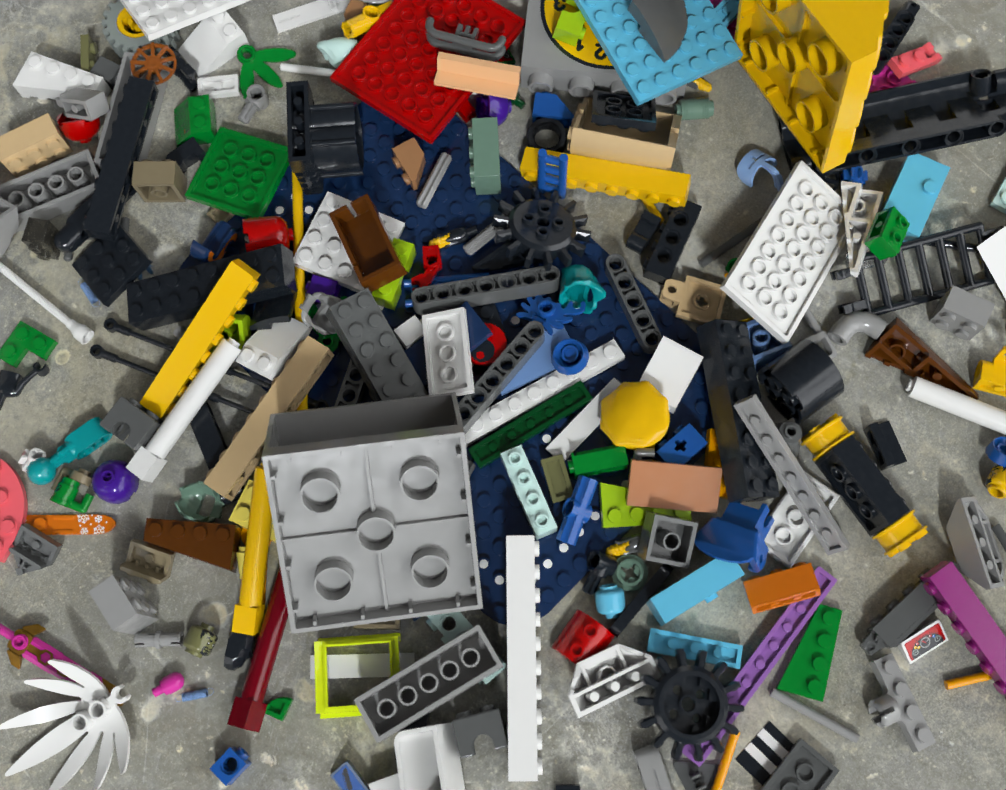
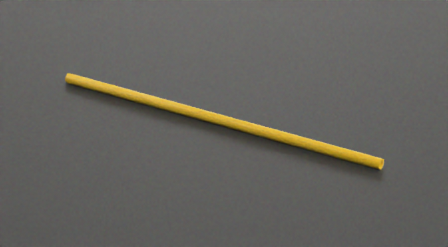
[292,171,308,411]

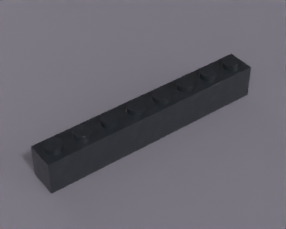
[82,76,159,242]

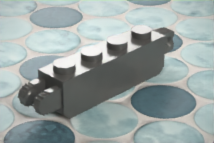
[859,561,961,656]

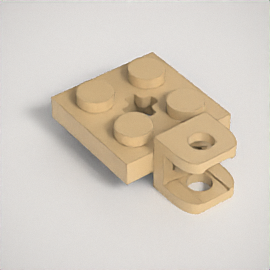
[659,275,726,325]

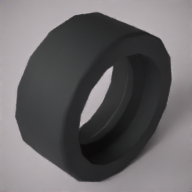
[528,118,566,152]

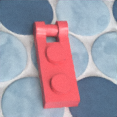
[887,42,943,79]

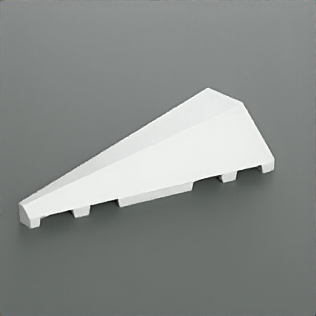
[841,181,883,278]

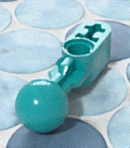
[26,417,113,485]

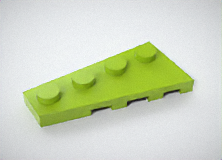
[599,483,692,528]

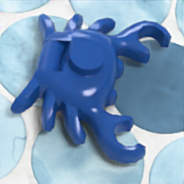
[516,294,586,336]

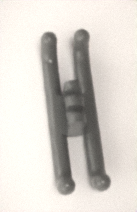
[425,17,506,61]

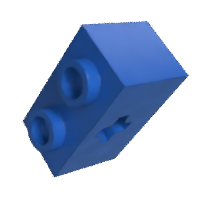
[654,423,708,464]

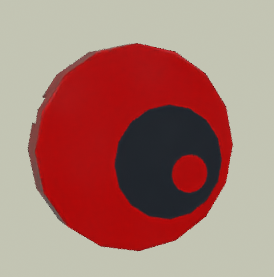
[471,323,507,367]

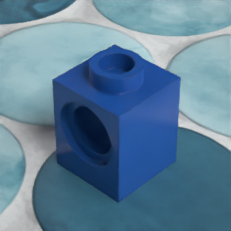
[210,747,251,786]

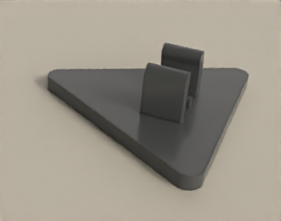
[673,761,719,790]

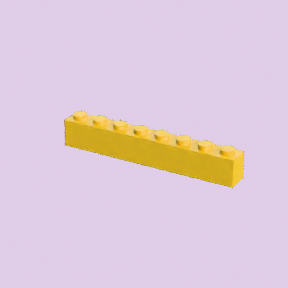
[519,146,691,207]
[139,259,261,419]

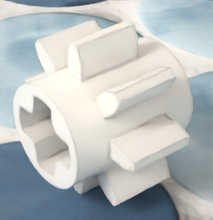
[18,447,46,472]

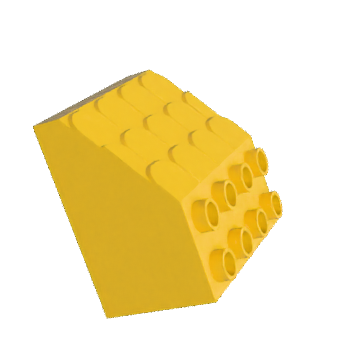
[734,0,889,174]

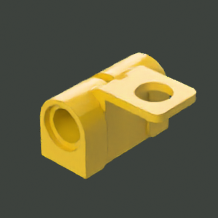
[972,346,1006,397]

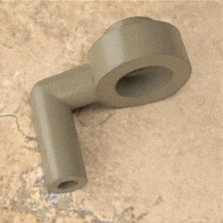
[51,467,92,491]

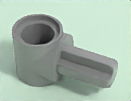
[238,84,269,124]

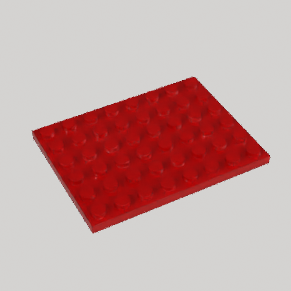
[330,0,526,144]

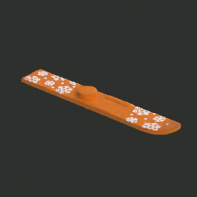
[25,514,116,535]

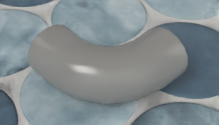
[827,311,888,346]

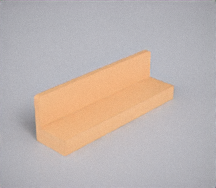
[434,52,521,100]

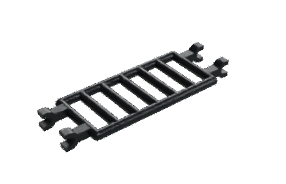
[830,222,1005,316]

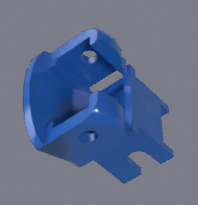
[694,502,774,573]

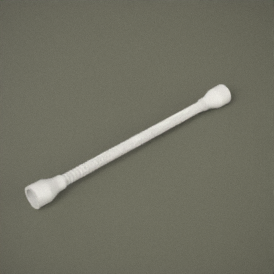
[0,262,94,345]

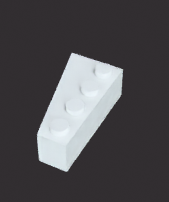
[13,51,111,100]

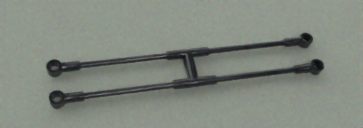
[90,318,329,414]

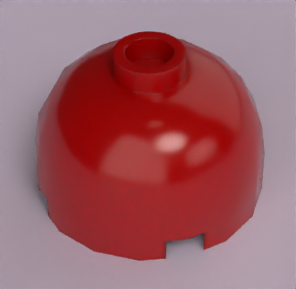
[56,112,101,144]

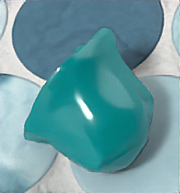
[559,264,606,314]

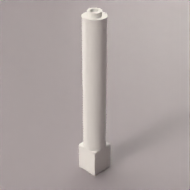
[126,337,242,483]
[905,376,1006,435]

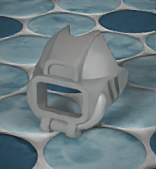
[299,292,342,335]

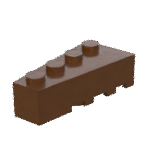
[143,518,242,573]

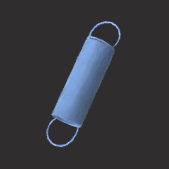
[78,281,100,307]
[176,688,214,702]

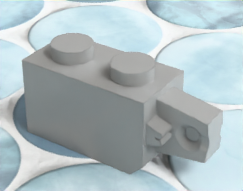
[55,88,110,121]

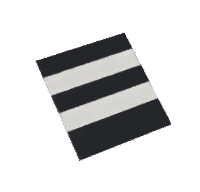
[735,721,794,786]

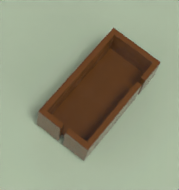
[329,194,407,292]

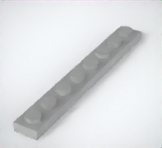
[733,394,850,555]

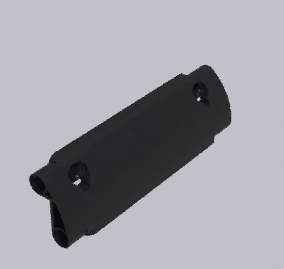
[778,68,1006,173]

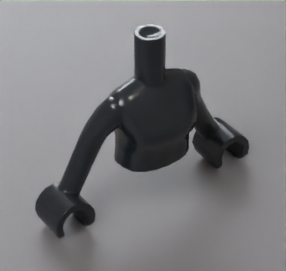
[0,362,50,411]

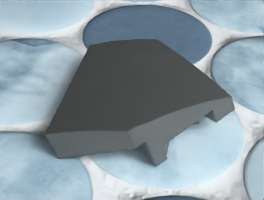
[9,523,63,576]

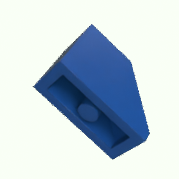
[532,91,574,128]

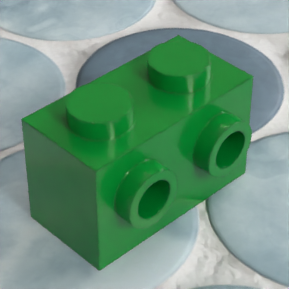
[864,206,910,261]

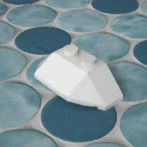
[567,643,661,718]

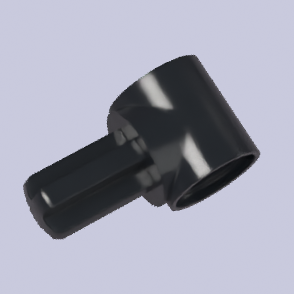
[582,550,618,595]

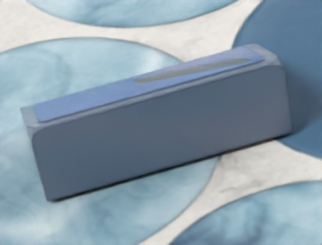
[330,760,370,790]

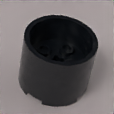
[757,339,844,424]

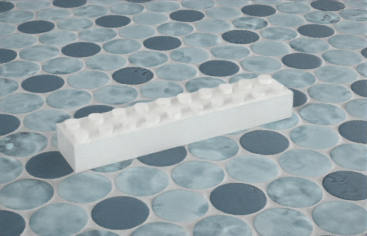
[506,535,543,781]

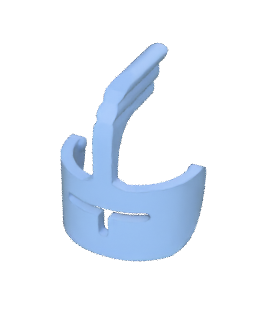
[737,149,784,191]

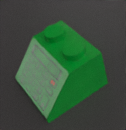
[174,94,217,147]

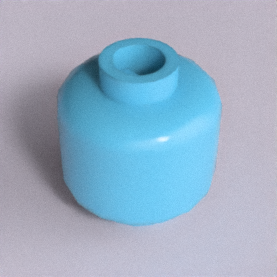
[595,583,626,619]

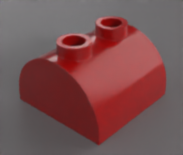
[551,609,615,666]

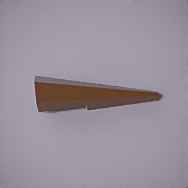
[865,317,979,399]

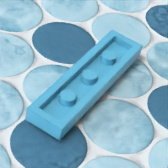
[646,628,743,669]

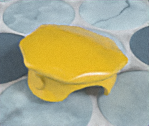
[600,381,670,450]

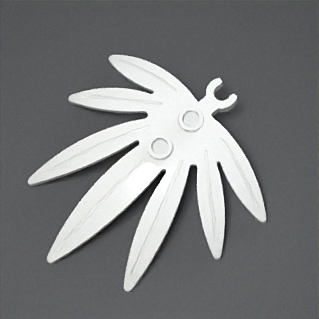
[0,659,131,790]

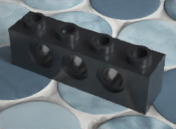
[642,200,702,285]

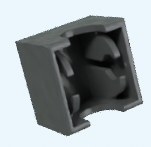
[100,397,163,452]
[452,704,508,759]

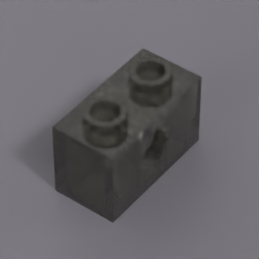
[21,217,61,261]

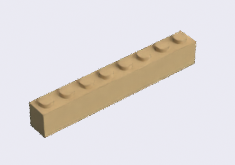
[203,336,334,501]

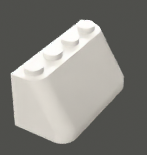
[394,722,465,790]

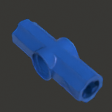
[556,475,598,546]

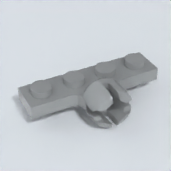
[867,653,936,752]

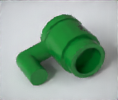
[50,476,94,513]

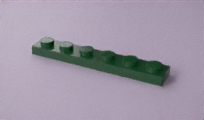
[468,380,593,469]

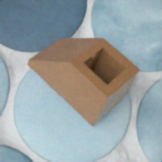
[391,137,426,191]

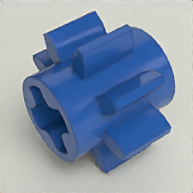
[841,166,868,187]

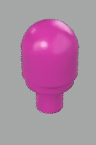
[151,672,185,697]

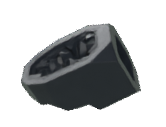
[224,632,256,671]

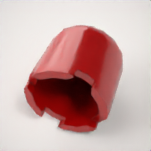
[242,216,294,252]

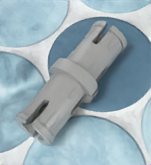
[134,630,184,649]

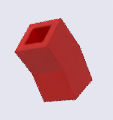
[458,99,476,123]

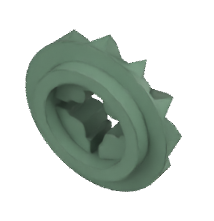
[612,555,648,592]

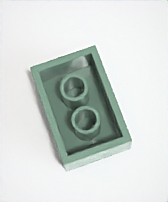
[468,117,501,195]

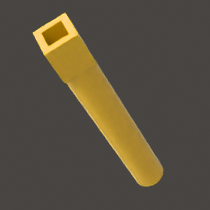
[232,462,272,636]

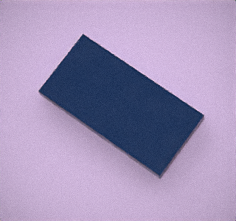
[404,301,493,389]

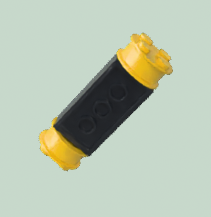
[801,413,929,558]

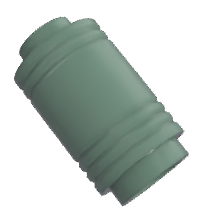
[674,98,714,121]

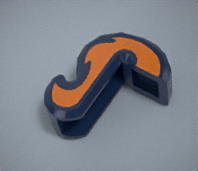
[190,220,238,264]

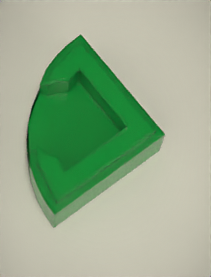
[265,697,294,721]

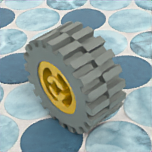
[101,0,180,60]

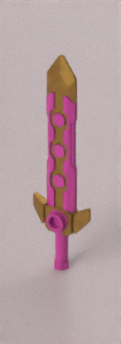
[0,623,124,706]

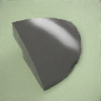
[628,0,688,63]

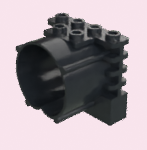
[286,80,364,195]

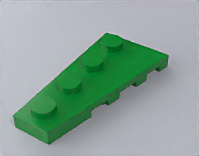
[775,604,843,702]

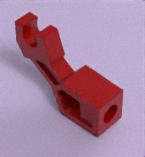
[411,245,442,291]

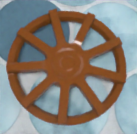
[130,42,177,85]

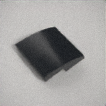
[249,287,298,330]

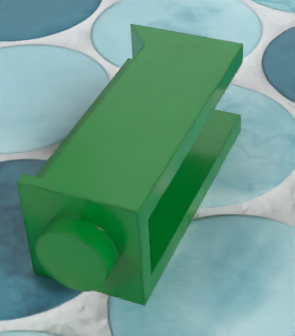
[567,445,629,479]

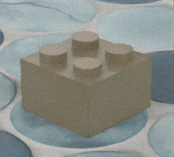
[132,159,188,202]

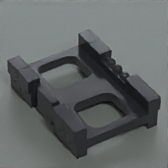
[165,47,198,93]

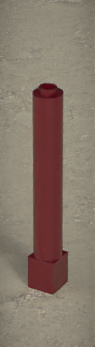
[227,566,289,732]

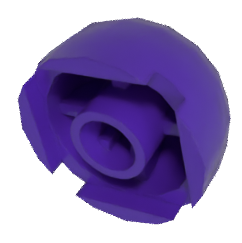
[476,94,512,126]
[91,459,139,504]

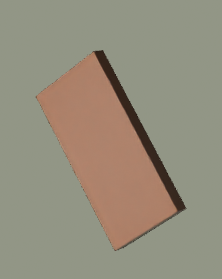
[626,459,722,513]

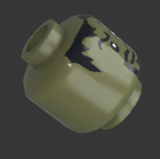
[183,622,218,659]

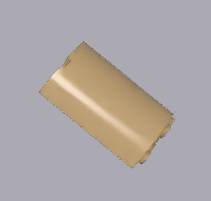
[567,97,682,171]

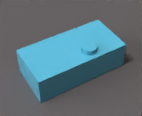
[880,154,951,242]
[646,558,745,627]

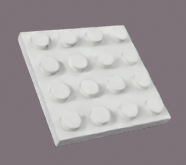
[293,191,405,294]

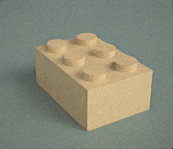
[0,113,73,178]

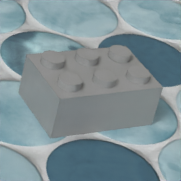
[88,575,159,635]

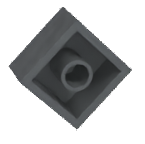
[637,511,698,569]

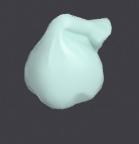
[317,37,359,69]

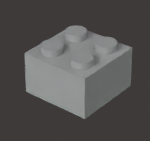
[929,285,995,341]

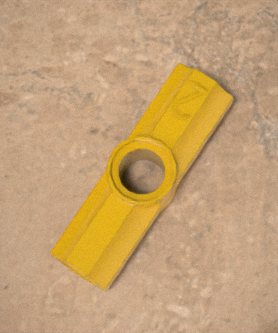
[341,0,393,39]

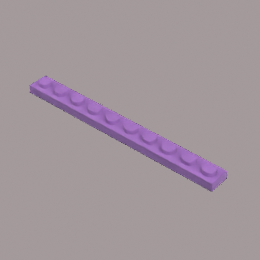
[682,566,837,767]

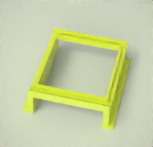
[314,633,401,719]

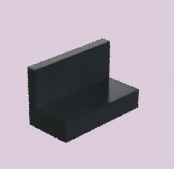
[863,421,907,471]

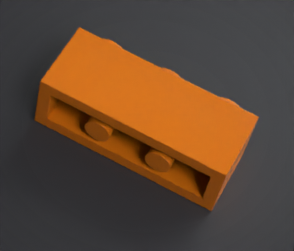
[743,562,821,614]

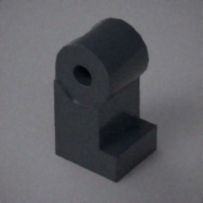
[165,137,206,173]
[625,210,661,255]

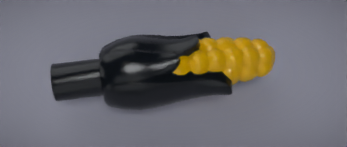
[429,225,478,250]

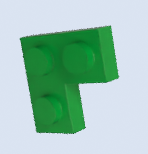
[0,321,58,368]

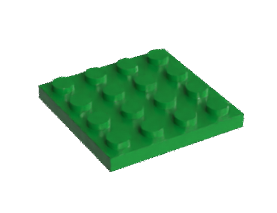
[185,126,289,218]

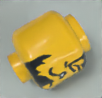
[985,465,1006,499]

